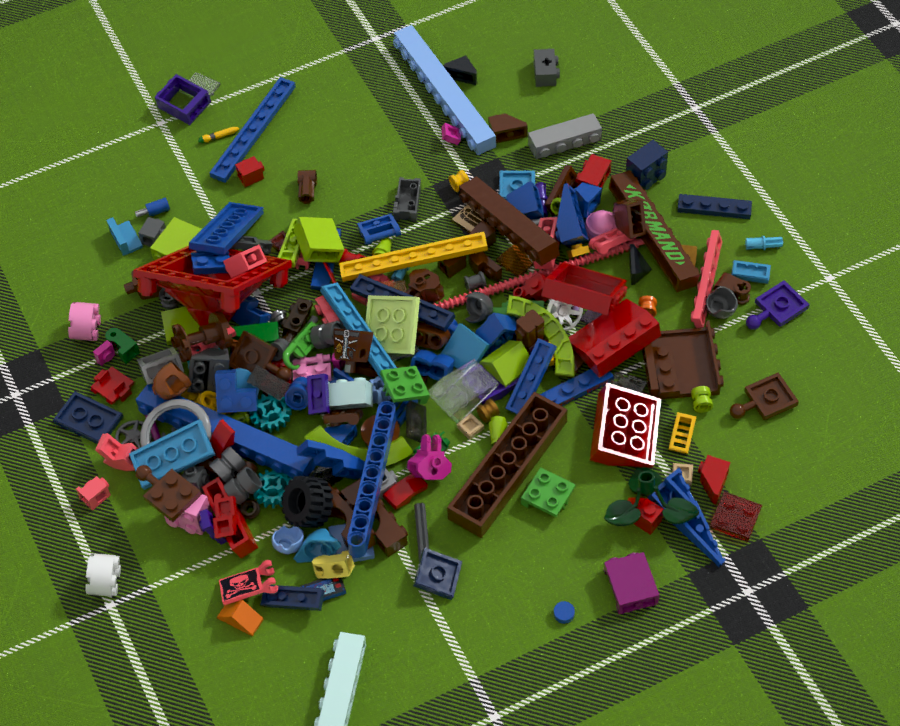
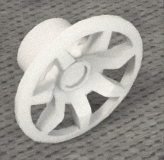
[547,299,583,331]

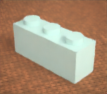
[328,378,373,410]

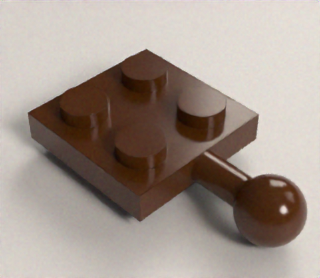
[229,331,292,383]
[730,372,799,420]
[136,465,202,522]

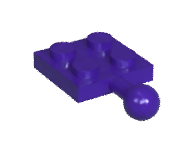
[746,280,809,330]

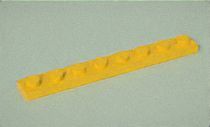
[339,232,488,282]

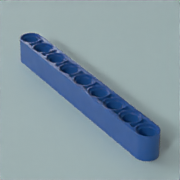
[347,401,396,558]

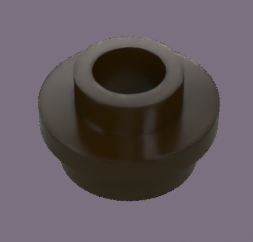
[240,499,260,520]

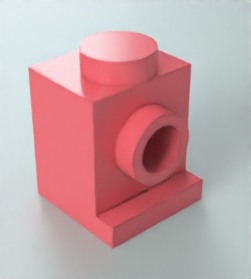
[76,476,111,511]

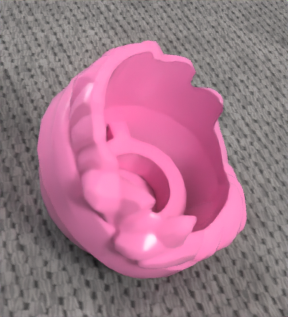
[585,210,617,240]

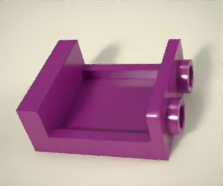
[604,552,660,614]

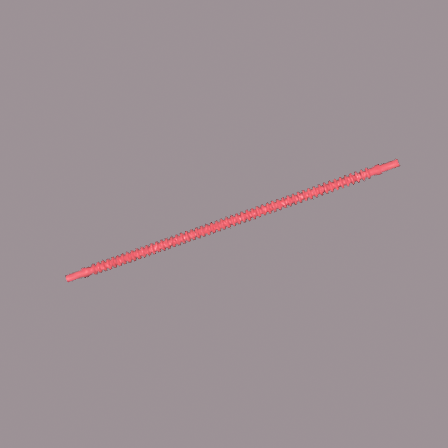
[433,238,645,310]

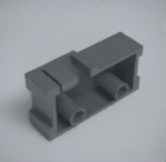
[393,177,421,221]

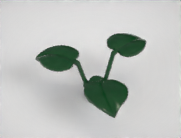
[604,467,699,526]

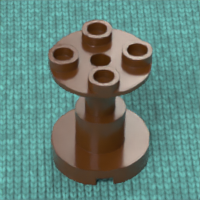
[171,311,233,362]

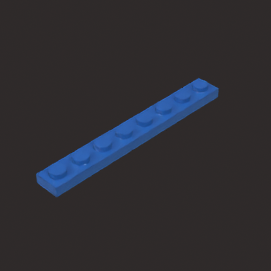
[209,77,296,183]

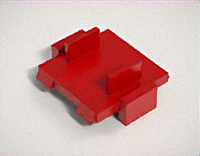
[91,366,135,405]

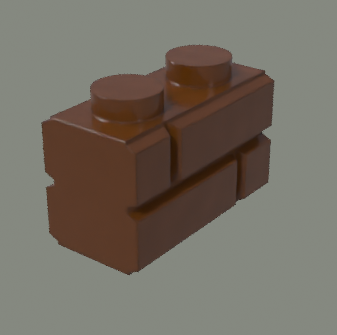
[515,309,544,354]

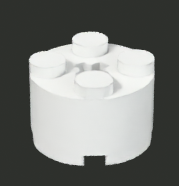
[86,553,121,596]

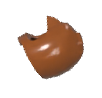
[152,361,192,400]

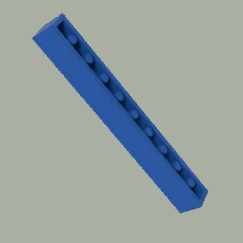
[136,384,316,479]

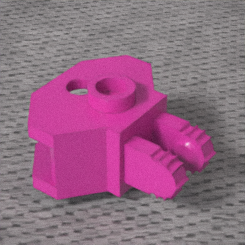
[407,434,452,480]

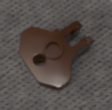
[405,268,444,302]

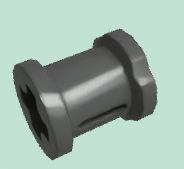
[463,271,487,292]

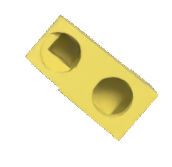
[312,550,354,579]

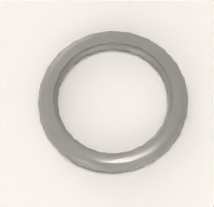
[140,399,211,447]

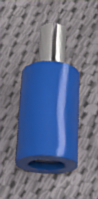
[135,197,170,217]

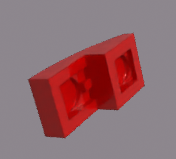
[210,419,235,459]
[383,474,428,510]
[213,496,237,539]

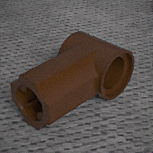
[298,170,317,204]

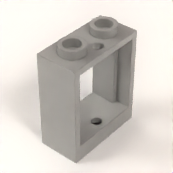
[137,347,184,385]

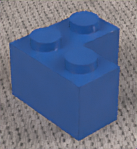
[475,312,518,356]
[215,369,258,413]

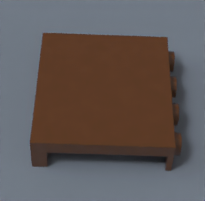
[642,320,724,399]

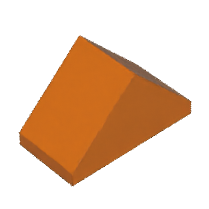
[217,600,263,637]

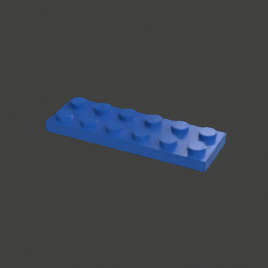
[189,202,263,256]

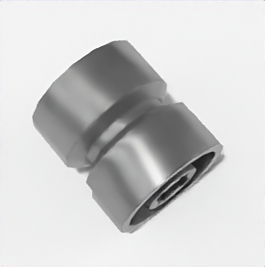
[209,446,247,483]

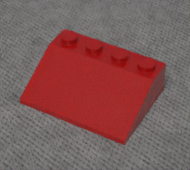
[569,298,661,378]
[590,383,661,467]

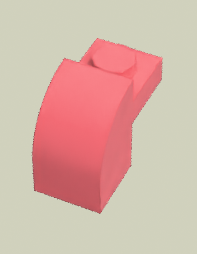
[95,433,138,471]

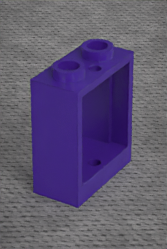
[154,74,211,125]

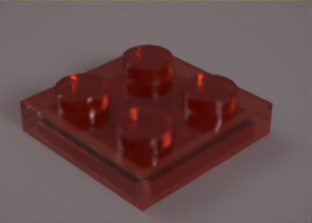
[710,491,762,542]

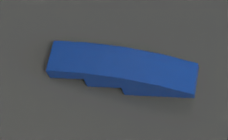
[296,439,365,480]

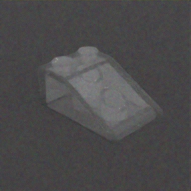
[428,359,499,424]

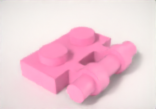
[293,353,332,381]

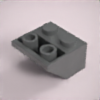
[187,348,229,393]

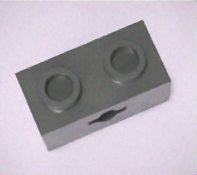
[534,49,560,87]

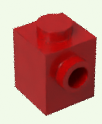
[235,156,265,187]

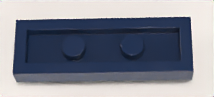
[261,585,325,611]

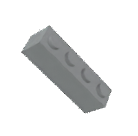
[528,113,602,159]

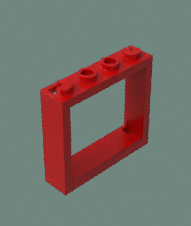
[541,262,628,315]

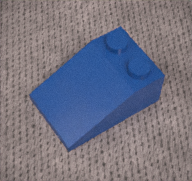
[555,183,589,248]

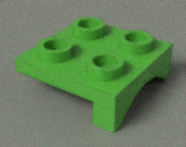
[380,366,430,405]
[521,467,576,517]

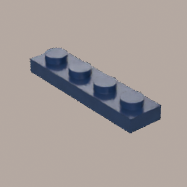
[677,194,752,219]

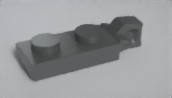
[230,236,272,254]

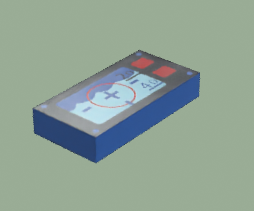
[300,577,346,601]

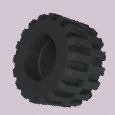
[281,476,333,528]

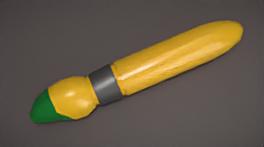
[198,127,239,143]

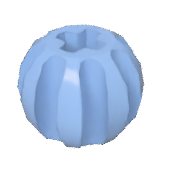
[369,376,391,405]

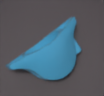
[293,528,341,563]

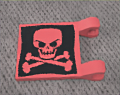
[219,560,278,605]

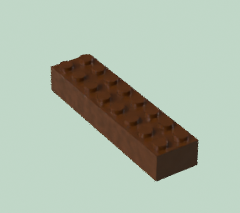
[447,392,568,538]

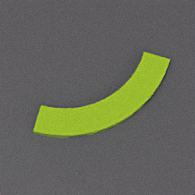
[506,295,575,378]
[304,425,413,466]

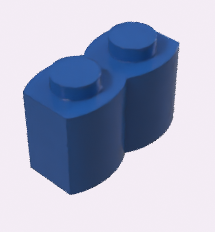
[410,350,455,381]

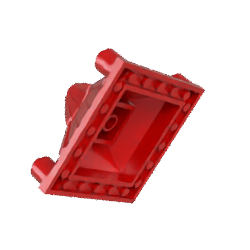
[133,246,292,326]

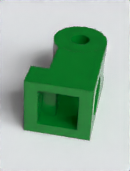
[105,328,140,364]

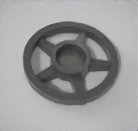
[115,420,152,449]

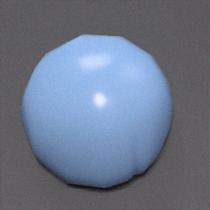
[271,525,304,554]

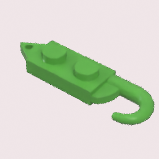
[282,321,322,370]

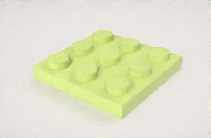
[365,295,420,355]

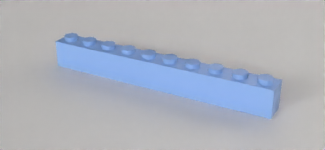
[393,25,496,155]

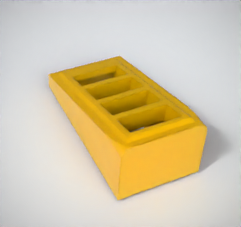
[668,412,696,454]

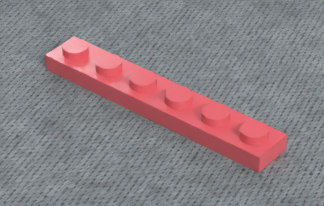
[691,230,722,328]

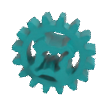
[249,393,292,433]
[253,469,292,509]

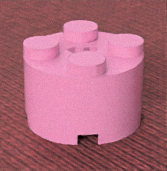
[68,302,101,341]

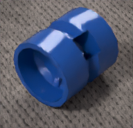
[285,377,308,410]

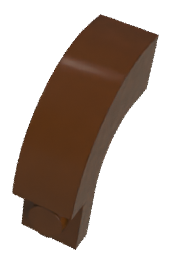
[468,220,502,283]

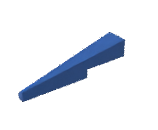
[647,468,726,567]

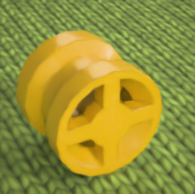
[449,170,469,192]

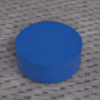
[554,601,575,624]

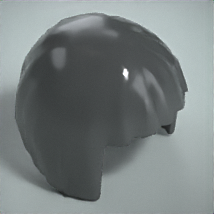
[706,286,738,319]
[465,292,493,323]

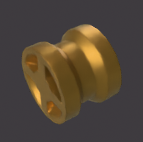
[476,399,500,423]

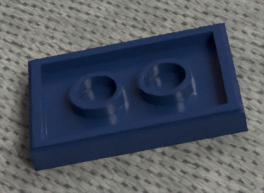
[53,391,123,444]

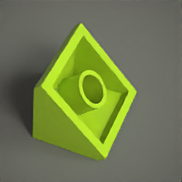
[480,340,530,388]

